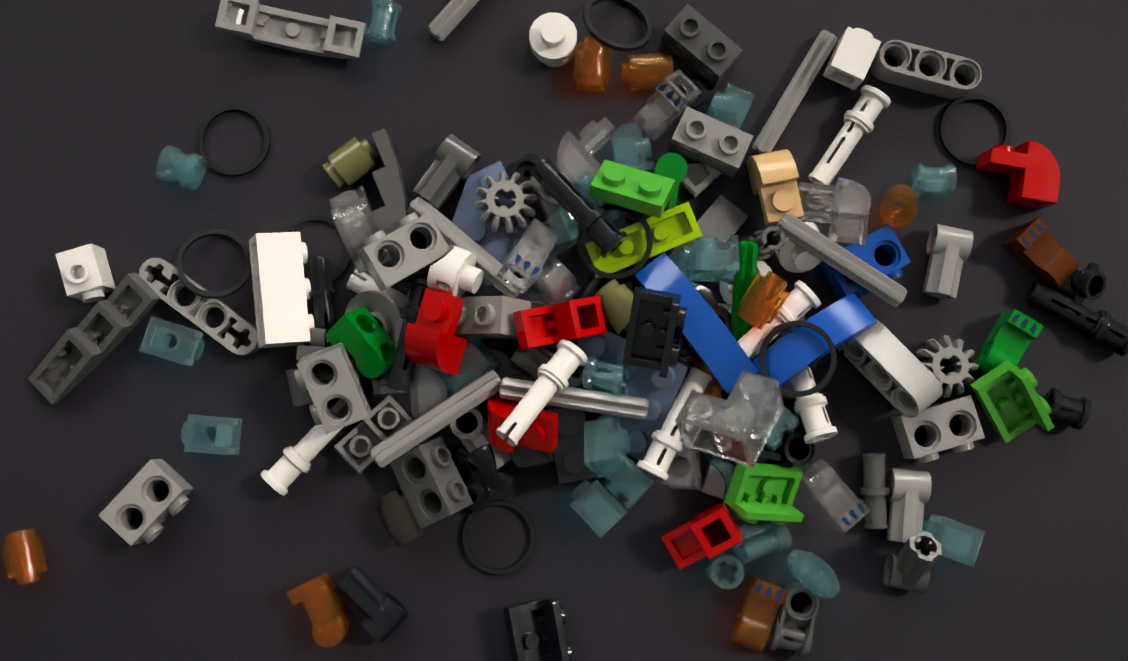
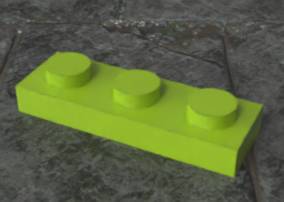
[585,201,703,279]

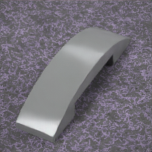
[215,0,366,59]

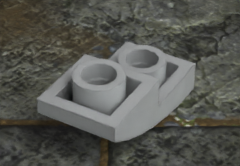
[334,395,414,475]

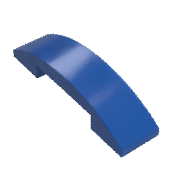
[634,253,757,394]
[738,293,877,409]

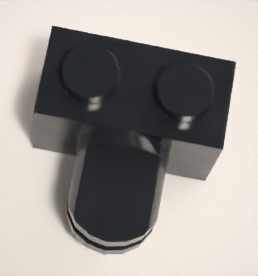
[510,407,596,484]

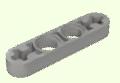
[139,258,259,356]

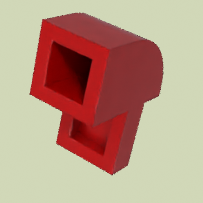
[976,140,1060,209]
[404,288,468,375]
[513,295,607,350]
[488,391,558,453]
[661,502,744,570]

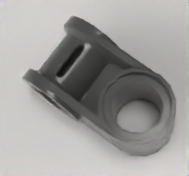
[767,581,819,658]

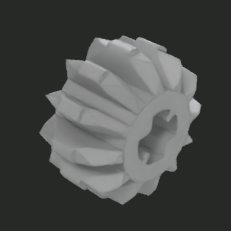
[474,170,537,234]
[915,335,979,398]

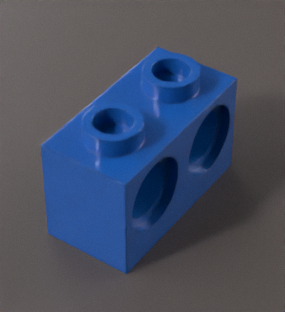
[819,224,911,300]

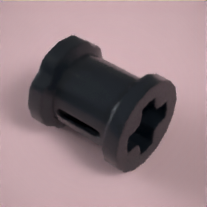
[1044,388,1092,430]

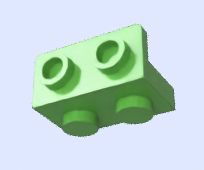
[589,159,675,218]
[970,360,1054,443]
[724,461,804,525]

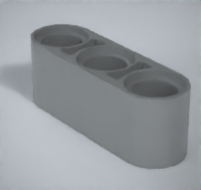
[870,40,982,100]
[841,319,943,418]

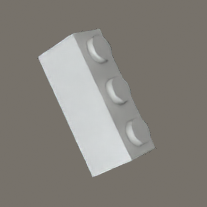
[249,232,314,348]

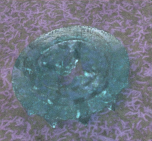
[787,549,840,599]

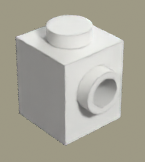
[823,27,881,91]
[55,243,115,303]

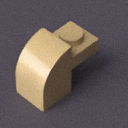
[746,149,804,226]

